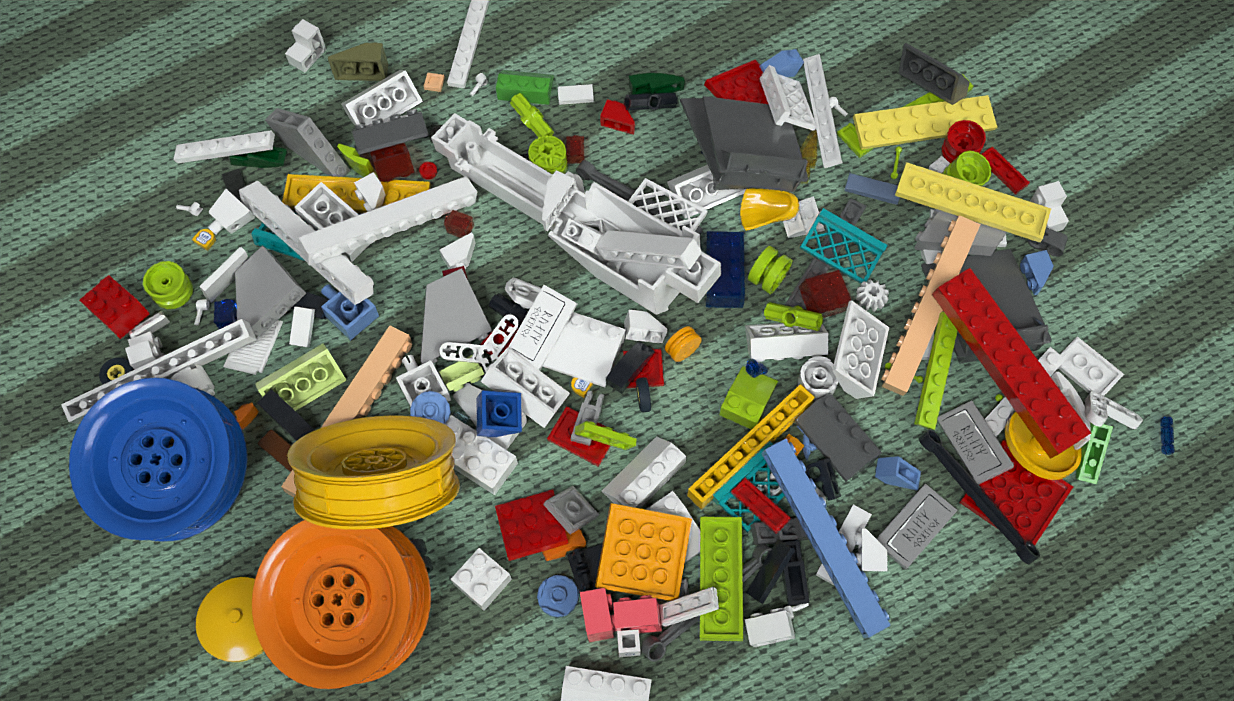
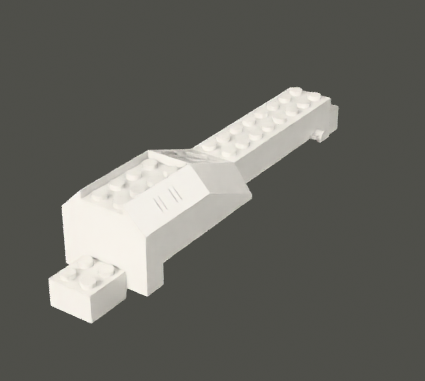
[431,113,721,315]

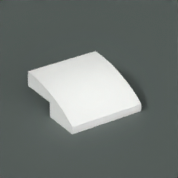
[783,196,825,238]

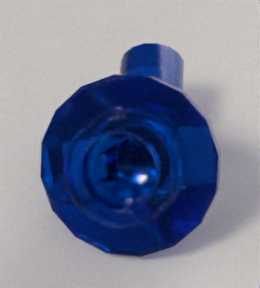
[746,359,768,378]

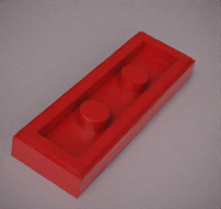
[981,147,1030,195]
[731,478,790,534]

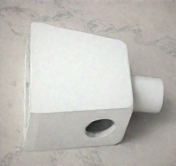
[208,189,255,235]

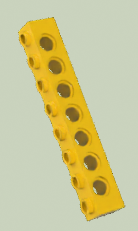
[687,384,815,510]

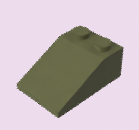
[328,42,388,81]

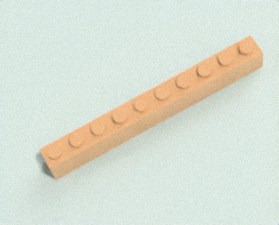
[881,215,981,396]
[281,326,412,497]

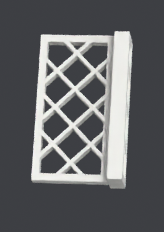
[760,65,817,131]
[628,178,708,233]

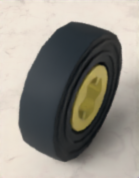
[99,357,135,384]
[636,378,651,413]

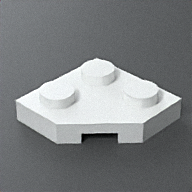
[505,277,542,309]

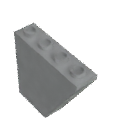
[265,108,351,177]
[914,209,1007,256]
[235,246,306,345]
[420,268,492,364]

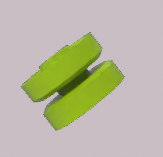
[747,246,793,295]
[143,261,193,309]

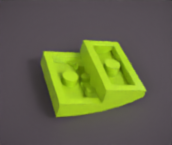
[337,144,378,177]

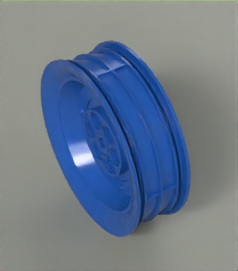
[69,378,247,542]

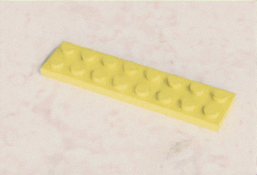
[853,95,997,150]
[895,162,1051,242]

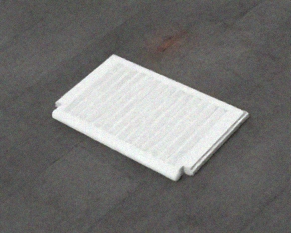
[223,320,283,375]

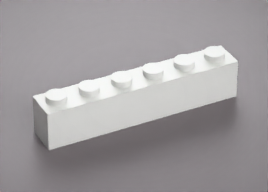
[595,230,702,270]

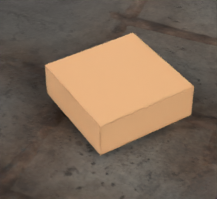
[424,73,445,92]

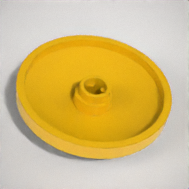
[1005,412,1082,480]
[196,577,264,662]

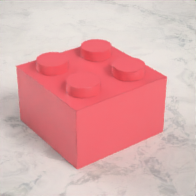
[580,588,617,642]
[613,595,662,634]

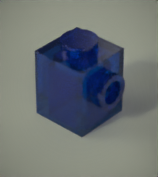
[214,299,237,329]

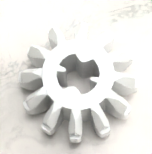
[856,279,889,312]

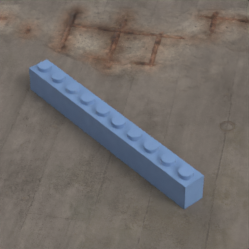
[761,439,891,638]

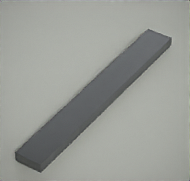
[785,198,866,319]

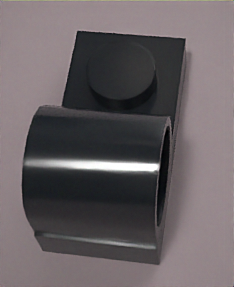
[805,458,841,501]

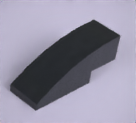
[606,342,655,394]
[257,389,315,441]
[781,540,810,606]

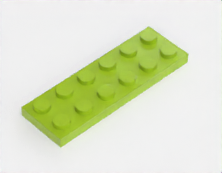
[700,517,743,641]

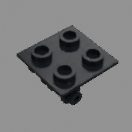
[567,544,603,594]

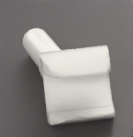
[470,73,488,96]
[829,97,848,117]
[176,202,203,216]
[194,299,210,326]
[783,603,808,619]

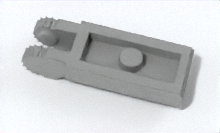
[571,390,604,446]

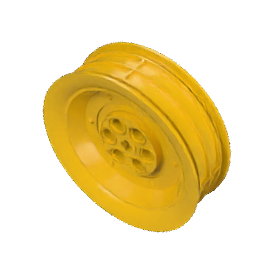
[287,416,460,529]

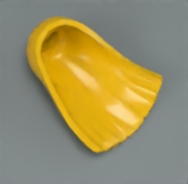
[740,188,799,231]

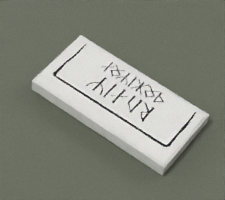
[508,285,578,371]

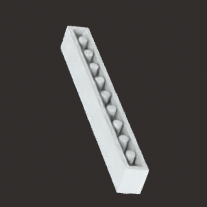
[298,176,477,265]
[239,181,374,305]
[61,319,257,424]

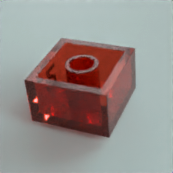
[370,142,415,182]
[798,270,851,318]

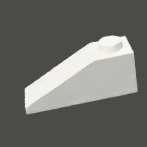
[542,170,577,231]

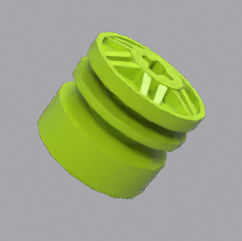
[528,136,567,175]
[942,151,991,186]

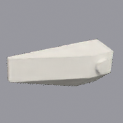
[453,383,527,450]

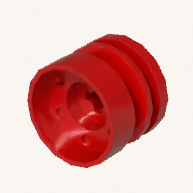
[941,120,986,163]

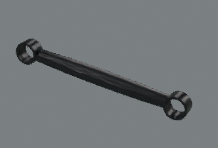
[919,429,1040,565]

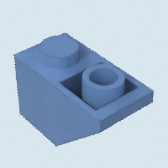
[1020,250,1054,295]

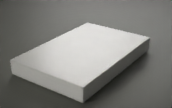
[200,247,249,303]
[1058,337,1124,396]

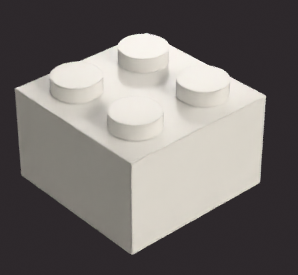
[451,548,512,611]

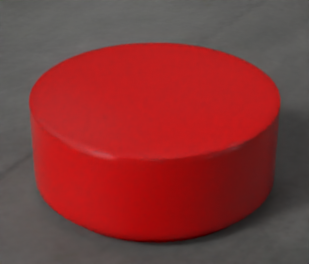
[419,162,438,180]

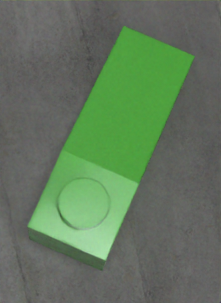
[1076,422,1113,484]

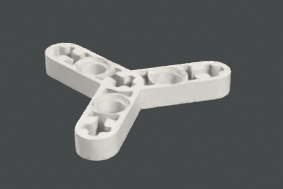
[439,315,518,372]

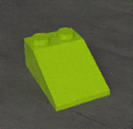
[719,366,778,430]

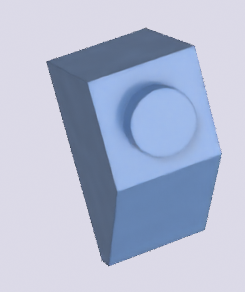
[760,49,804,77]
[875,456,921,490]

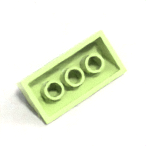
[255,344,346,411]

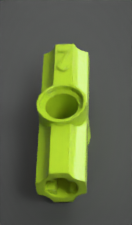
[510,93,554,138]
[764,302,823,331]

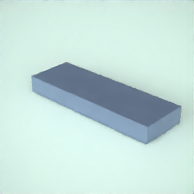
[844,173,900,205]

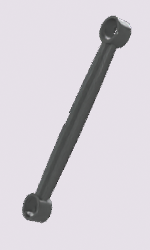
[576,160,703,235]
[641,544,772,662]

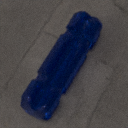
[1160,416,1175,455]

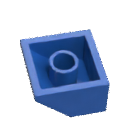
[476,391,522,437]

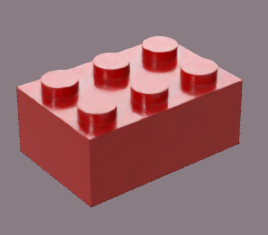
[79,275,150,339]

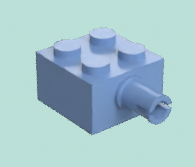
[321,284,379,341]

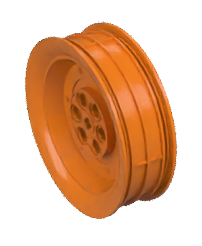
[252,520,431,689]

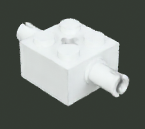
[396,355,451,407]

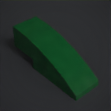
[629,73,685,94]
[230,146,287,168]

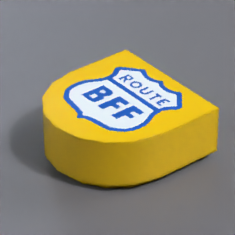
[192,229,216,251]
[571,377,593,398]

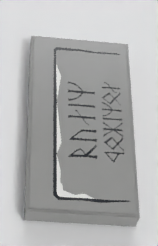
[937,401,1014,485]
[877,484,958,570]

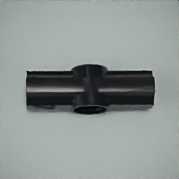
[624,92,677,110]
[489,293,528,328]

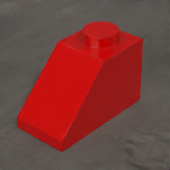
[600,99,635,135]

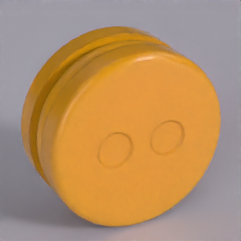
[665,326,702,362]

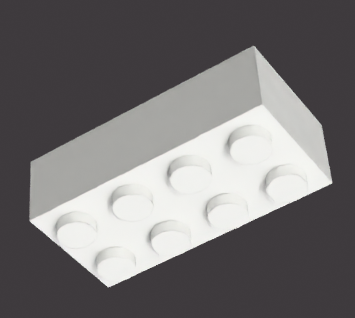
[295,182,370,262]
[445,415,518,495]

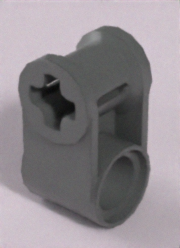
[1028,227,1068,257]

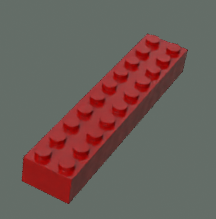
[932,268,1091,459]

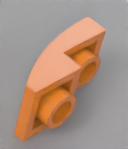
[234,402,259,430]
[542,529,586,561]

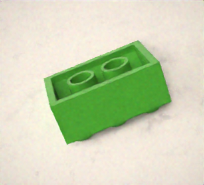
[496,70,554,105]

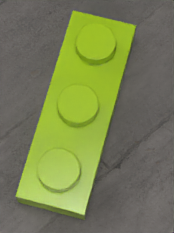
[574,421,637,450]

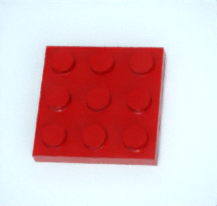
[495,490,569,561]

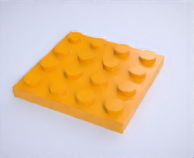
[595,503,692,601]

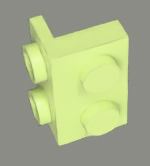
[439,355,484,392]

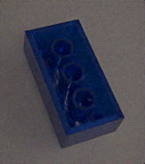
[705,231,745,308]

